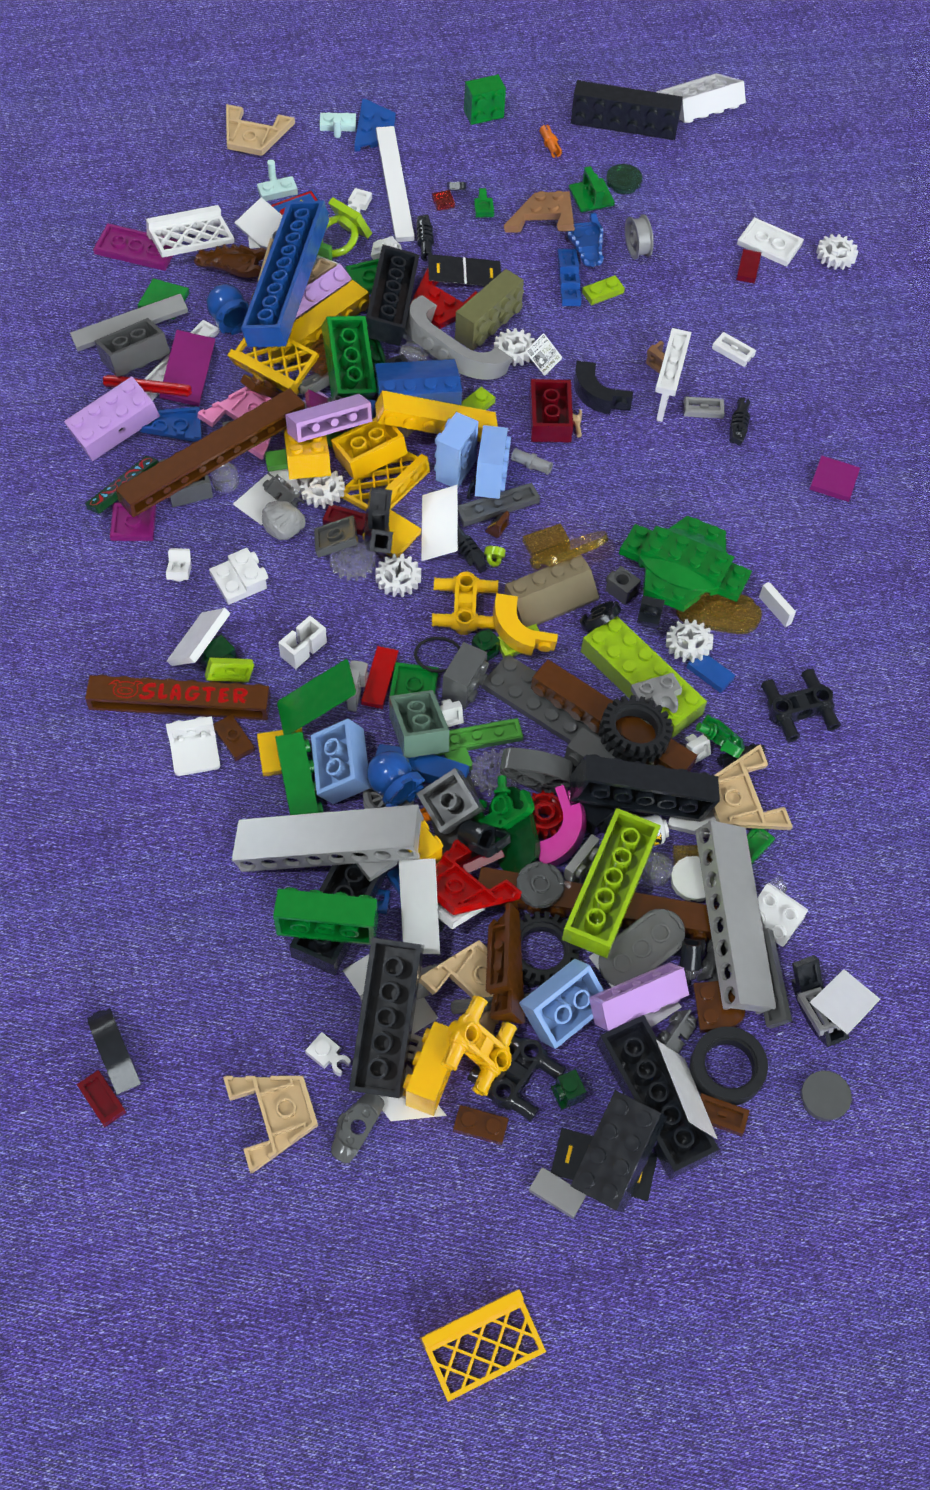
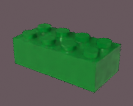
[321,316,377,400]
[273,887,378,945]

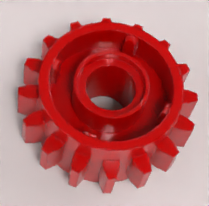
[531,791,563,840]

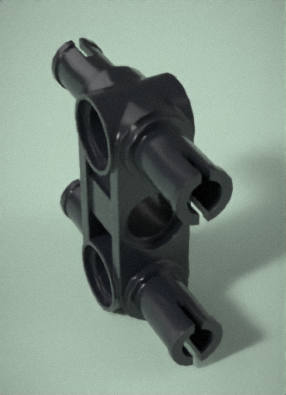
[761,668,841,742]
[467,1034,566,1122]

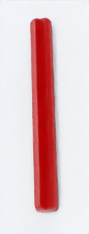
[103,375,192,397]

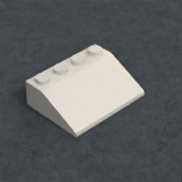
[656,73,746,123]

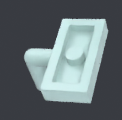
[320,112,356,138]
[257,159,298,201]

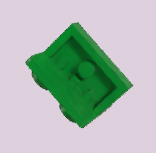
[569,166,615,212]

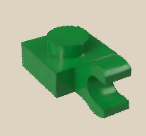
[474,188,494,218]

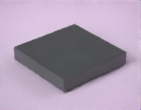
[314,516,358,558]

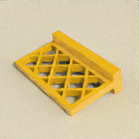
[227,338,319,395]
[340,451,430,511]
[420,1289,546,1402]

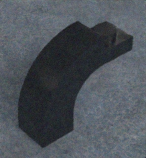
[574,361,633,415]
[364,487,393,554]
[637,596,665,628]
[791,955,849,1047]
[87,1008,141,1095]

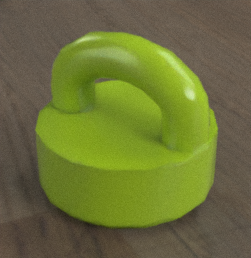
[484,546,506,567]

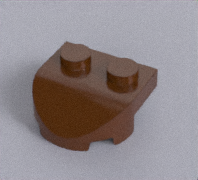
[693,981,745,1033]

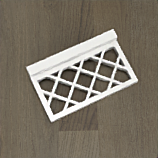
[146,205,234,258]
[655,328,691,422]

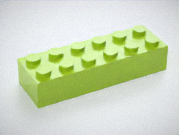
[581,616,707,738]
[562,808,661,958]

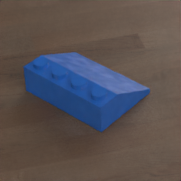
[375,359,462,405]

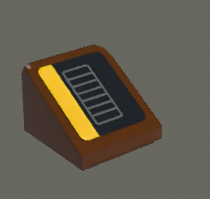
[485,511,510,538]

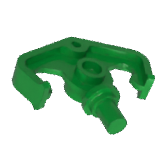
[696,714,745,758]
[474,775,534,830]

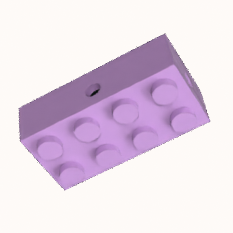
[64,376,160,461]

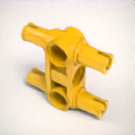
[432,571,498,635]
[441,995,517,1096]

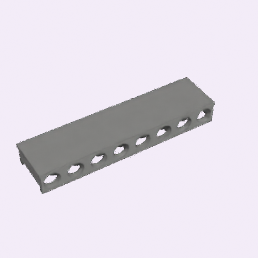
[232,804,424,872]
[695,820,776,1014]

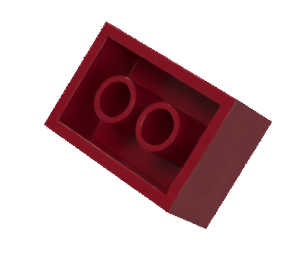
[529,379,573,442]

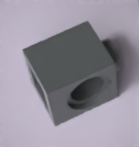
[605,566,641,605]

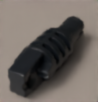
[416,214,434,261]
[729,397,750,446]
[458,525,487,573]

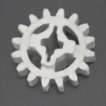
[816,234,858,270]
[494,328,535,366]
[299,471,345,509]
[375,554,421,597]
[666,619,713,663]

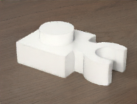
[348,188,372,213]
[305,1032,351,1077]

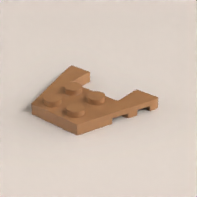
[504,191,575,233]

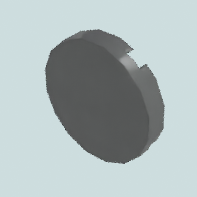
[516,861,564,908]
[800,1071,852,1121]

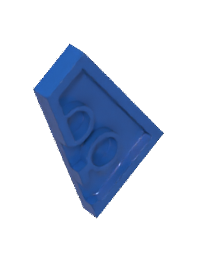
[140,407,202,442]

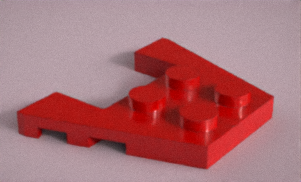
[409,268,478,329]
[436,839,522,915]

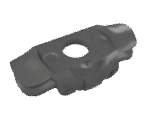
[331,1093,384,1163]

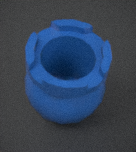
[206,284,249,335]
[367,751,425,807]

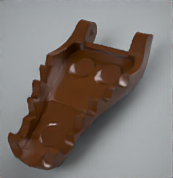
[194,244,266,278]

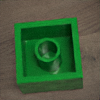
[464,74,506,125]

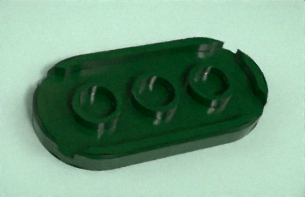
[489,787,540,873]

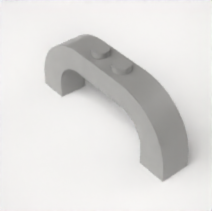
[405,295,512,380]

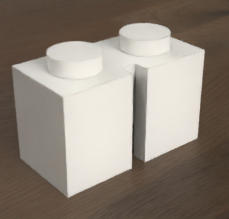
[279,616,327,669]

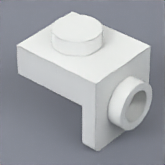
[371,236,402,260]
[166,548,191,581]

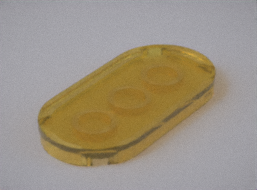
[529,531,609,569]
[675,593,762,634]

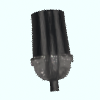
[678,939,702,985]

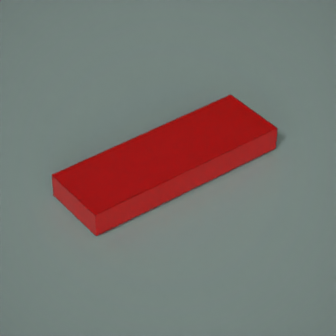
[361,646,399,709]

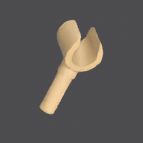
[572,409,582,437]

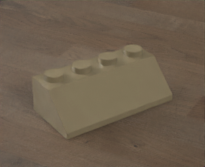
[504,554,599,627]

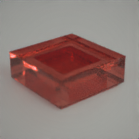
[432,190,455,211]

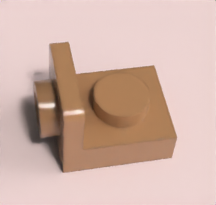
[646,341,665,374]

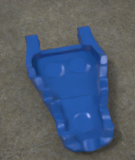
[565,213,604,267]

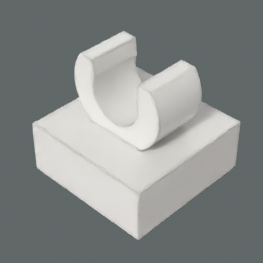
[440,699,464,727]
[685,734,711,763]

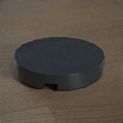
[580,601,621,630]

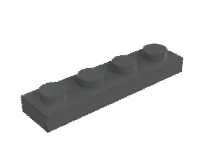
[458,482,540,527]
[763,928,792,1029]

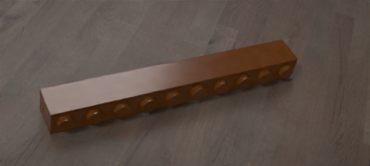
[116,388,305,518]
[478,867,717,942]

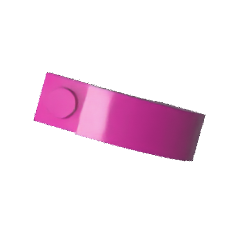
[539,784,586,867]

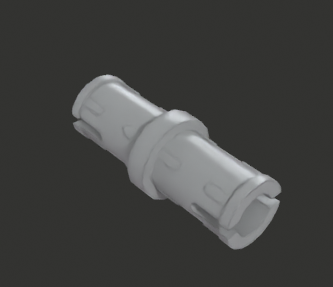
[511,448,553,475]

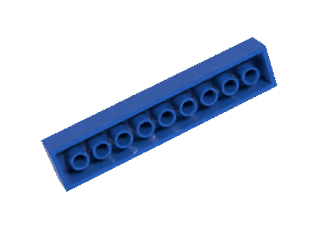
[241,200,329,347]

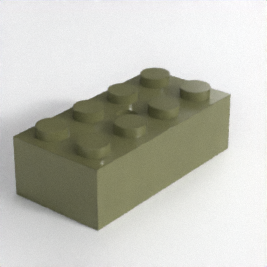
[455,269,524,350]

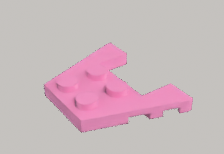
[197,386,272,460]

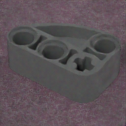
[500,748,573,794]

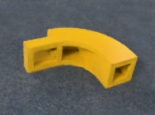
[493,593,558,656]

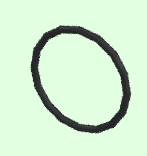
[414,637,460,673]

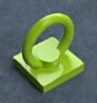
[322,197,372,257]

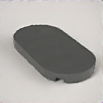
[598,909,685,986]

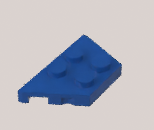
[354,99,396,152]

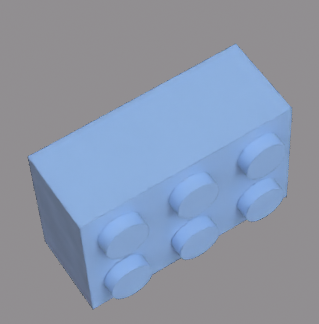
[434,412,478,488]
[475,425,511,499]
[311,718,371,804]
[519,959,604,1049]

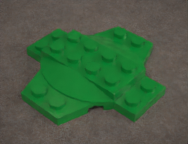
[619,516,752,612]

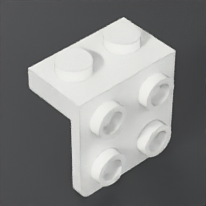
[166,716,220,776]

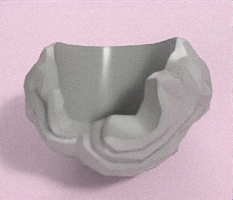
[262,501,305,540]

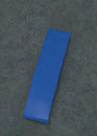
[557,249,582,306]
[375,744,470,783]

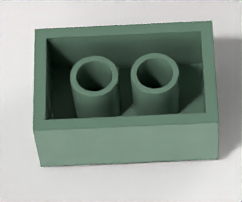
[389,690,449,758]

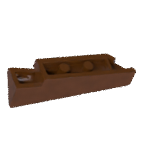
[486,903,525,1024]

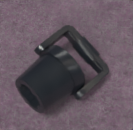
[457,820,511,858]

